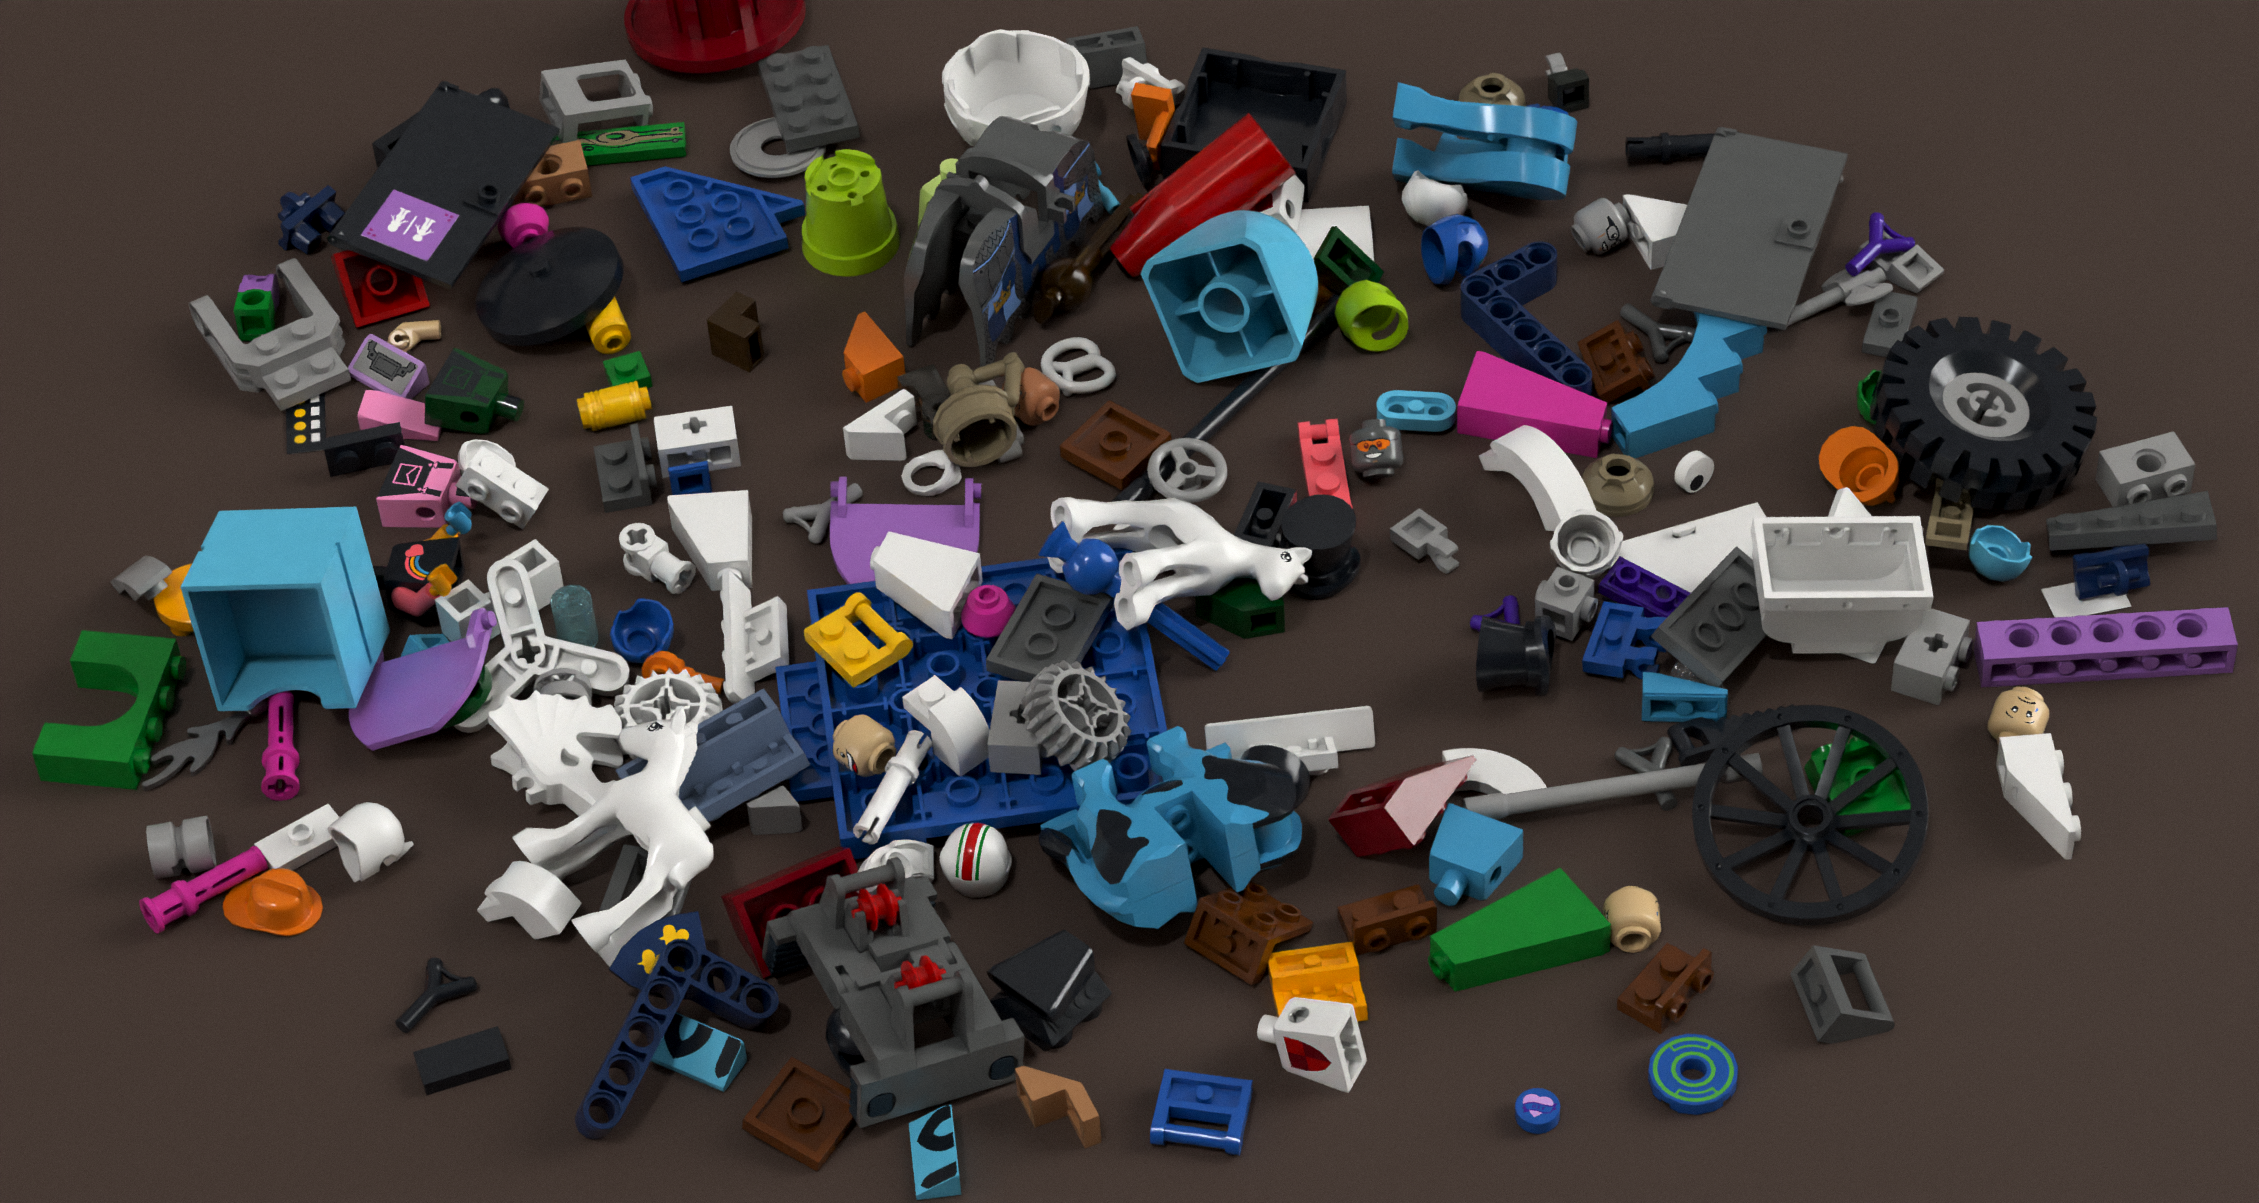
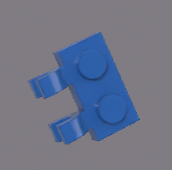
[1582,601,1666,679]

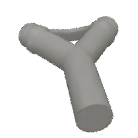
[783,483,863,544]

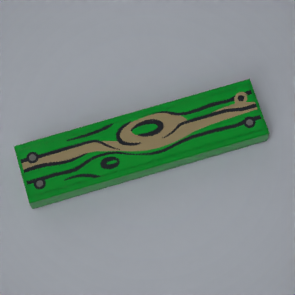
[551,122,686,166]

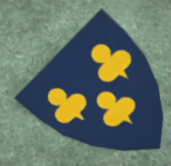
[608,911,716,1000]

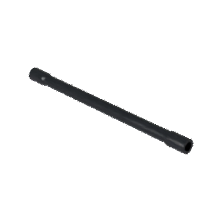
[1112,294,1340,502]

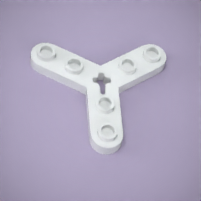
[454,558,630,733]

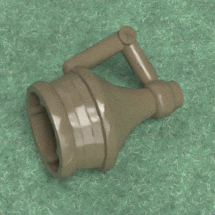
[933,352,1025,467]

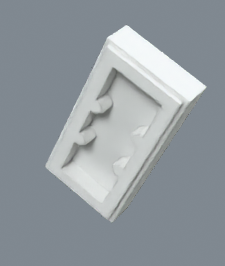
[254,804,340,871]

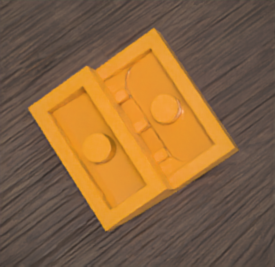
[1267,942,1368,1022]

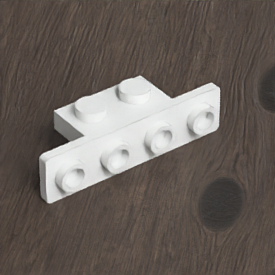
[720,570,789,704]
[1204,706,1375,775]

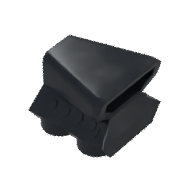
[987,930,1112,1051]

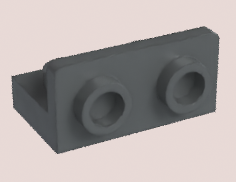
[593,423,657,513]

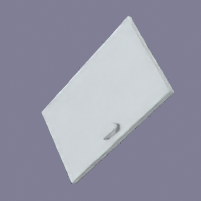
[1608,502,1766,593]

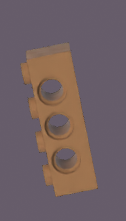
[509,140,592,208]

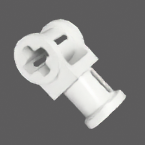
[619,523,696,594]

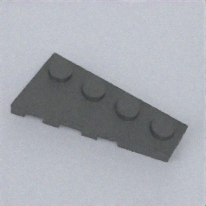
[2046,491,2217,551]

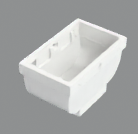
[1751,516,1934,654]

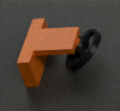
[1126,83,1175,186]

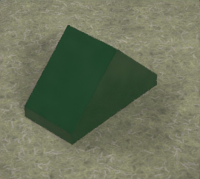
[1314,226,1384,293]

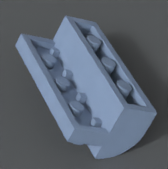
[615,688,810,822]

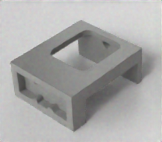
[539,59,653,143]

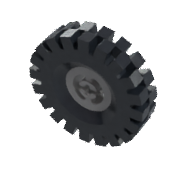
[1870,316,2097,510]

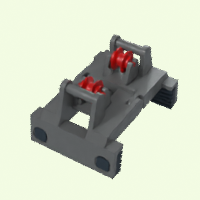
[762,857,1025,1128]

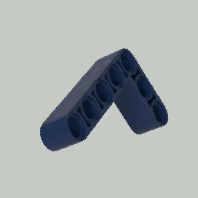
[1460,241,1592,396]
[575,939,779,1140]

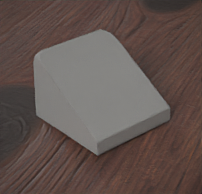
[747,785,803,835]

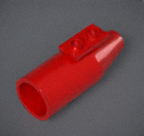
[1110,113,1296,278]

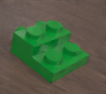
[1804,736,1911,837]

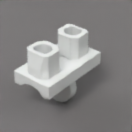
[1116,57,1185,109]

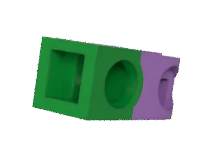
[234,274,279,341]

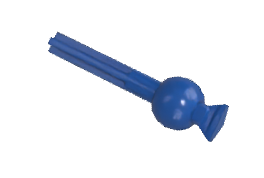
[1038,521,1230,671]

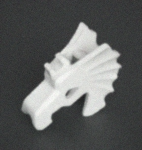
[488,690,624,816]

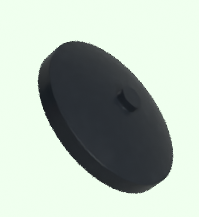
[476,227,624,346]

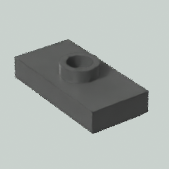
[1862,292,1918,357]

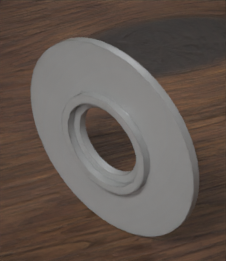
[730,117,827,178]

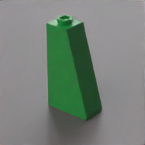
[1428,868,1611,992]

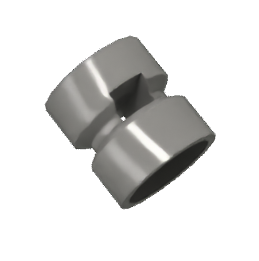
[146,815,217,880]

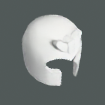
[327,802,414,882]

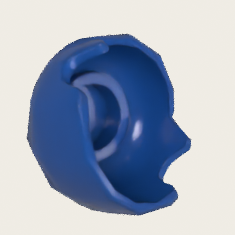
[610,598,674,663]

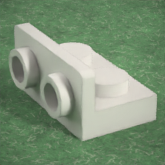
[455,445,549,529]

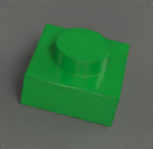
[603,351,652,388]

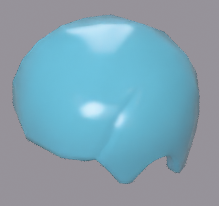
[1968,525,2033,582]

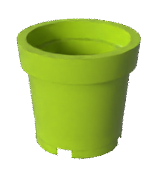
[802,149,900,277]

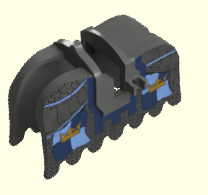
[904,116,1104,367]

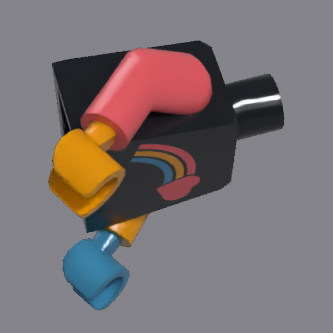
[373,502,472,617]

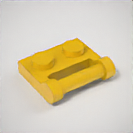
[804,592,913,688]

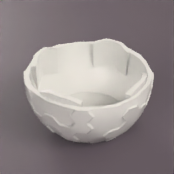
[942,29,1090,146]

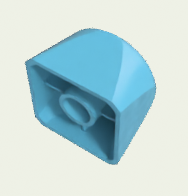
[1141,210,1318,383]

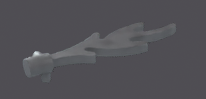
[142,699,269,791]

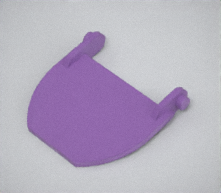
[830,477,981,584]
[349,608,497,751]

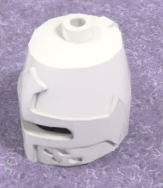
[1550,509,1623,579]

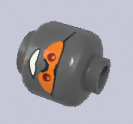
[1349,419,1403,479]

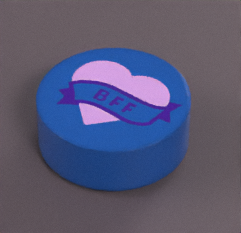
[1515,1088,1560,1134]

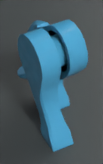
[1392,82,1578,200]

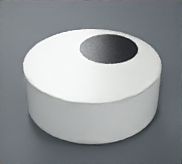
[1675,451,1714,493]

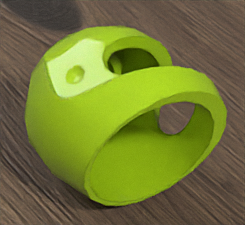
[1335,280,1408,352]

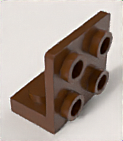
[1184,882,1313,985]

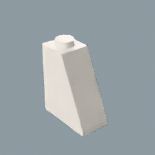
[668,490,752,591]
[870,531,983,639]

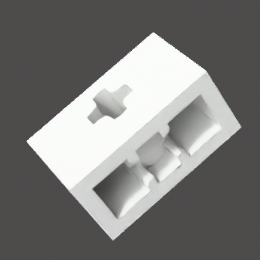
[654,406,741,478]

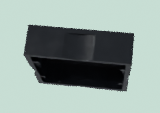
[1161,47,1347,203]

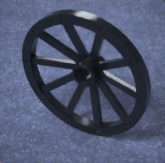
[1692,705,1929,925]

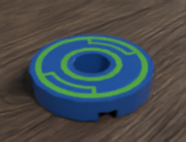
[1648,1034,1738,1115]

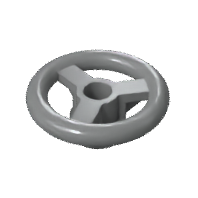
[1147,438,1228,503]

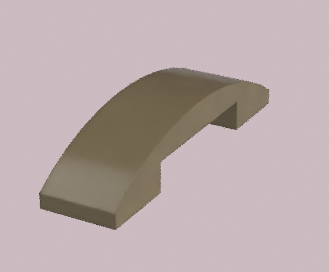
[1925,478,1974,551]

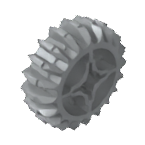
[1021,660,1131,771]

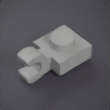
[1390,508,1459,574]

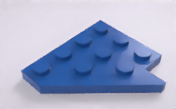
[630,166,806,282]

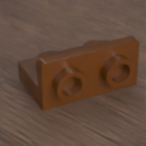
[1577,320,1655,404]
[1337,884,1437,956]
[1617,942,1714,1034]

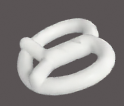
[1041,337,1116,397]

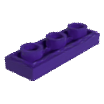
[1598,556,1690,618]

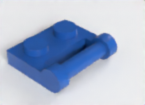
[1150,1069,1253,1156]

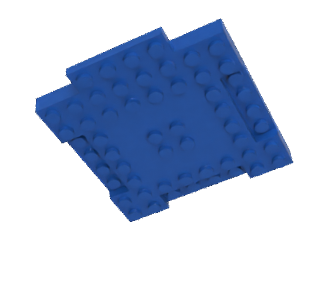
[775,548,1167,859]

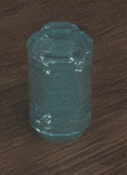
[550,585,599,648]

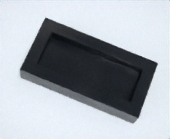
[413,1026,511,1096]

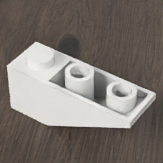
[1996,733,2081,860]

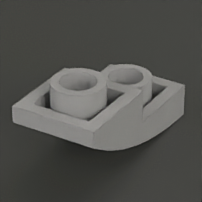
[110,556,172,601]

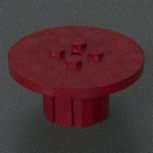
[624,0,806,73]

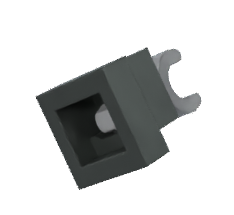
[1545,52,1589,113]

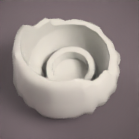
[1402,170,1468,226]

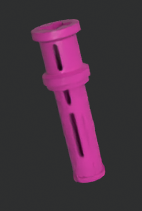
[261,691,300,801]
[139,846,268,934]

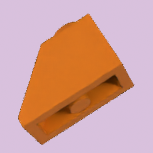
[842,311,907,403]

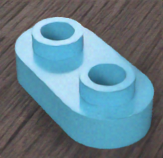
[1376,390,1456,432]

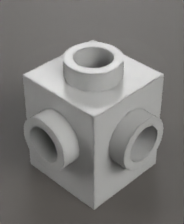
[1535,567,1598,641]

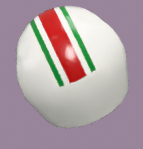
[940,823,1012,898]

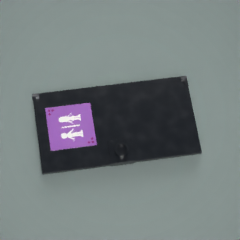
[327,81,560,290]

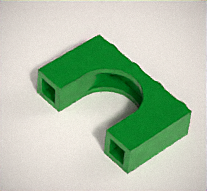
[32,630,186,790]

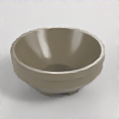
[1458,73,1526,106]
[1582,453,1654,517]

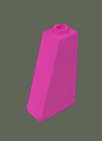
[1457,351,1613,458]

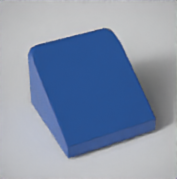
[668,461,712,495]

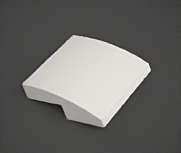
[1296,206,1374,261]

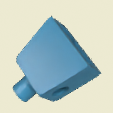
[1429,803,1523,906]

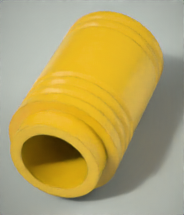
[585,296,631,354]
[577,381,652,431]

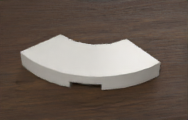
[1442,748,1547,794]
[856,840,934,893]

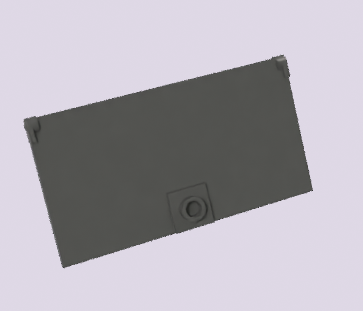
[1650,127,1848,330]

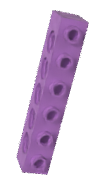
[1974,607,2238,687]

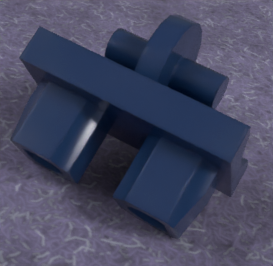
[278,185,345,255]
[2072,543,2150,599]

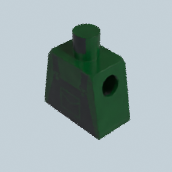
[425,348,524,434]

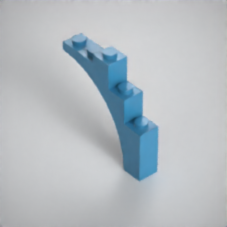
[1611,312,1767,459]

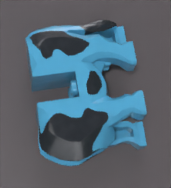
[1039,726,1303,929]

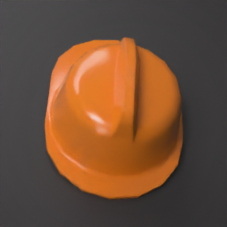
[1819,426,1899,506]
[222,868,323,936]

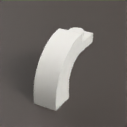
[1479,425,1596,531]

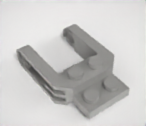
[189,258,351,411]

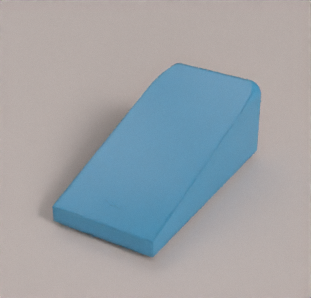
[1642,672,1728,722]

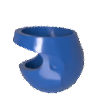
[1421,214,1489,285]

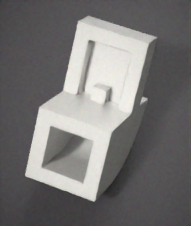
[902,675,990,777]
[477,861,582,940]

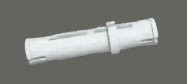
[853,730,932,844]

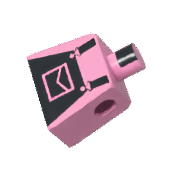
[376,445,478,528]

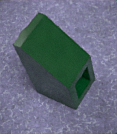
[1194,578,1285,639]

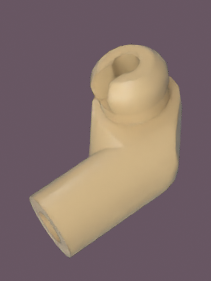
[388,320,442,353]

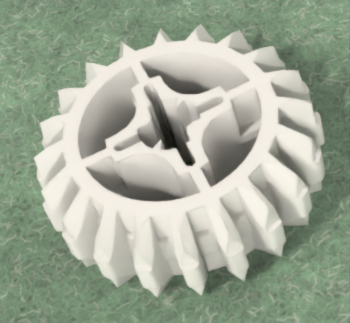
[614,667,723,760]

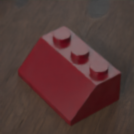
[721,846,858,978]

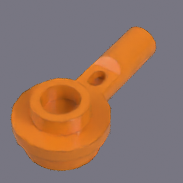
[642,651,724,695]

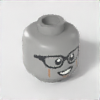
[1570,198,1630,255]

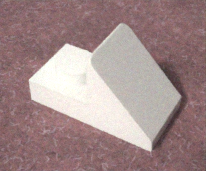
[843,389,917,461]

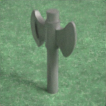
[1787,267,1893,327]

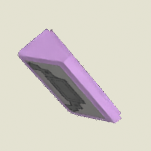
[348,334,430,399]

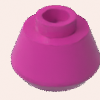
[498,203,549,248]
[961,585,1016,638]

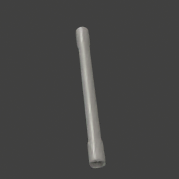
[1463,753,1763,819]

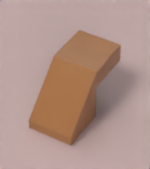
[1015,1066,1101,1148]

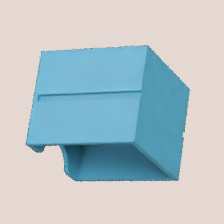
[181,507,390,711]

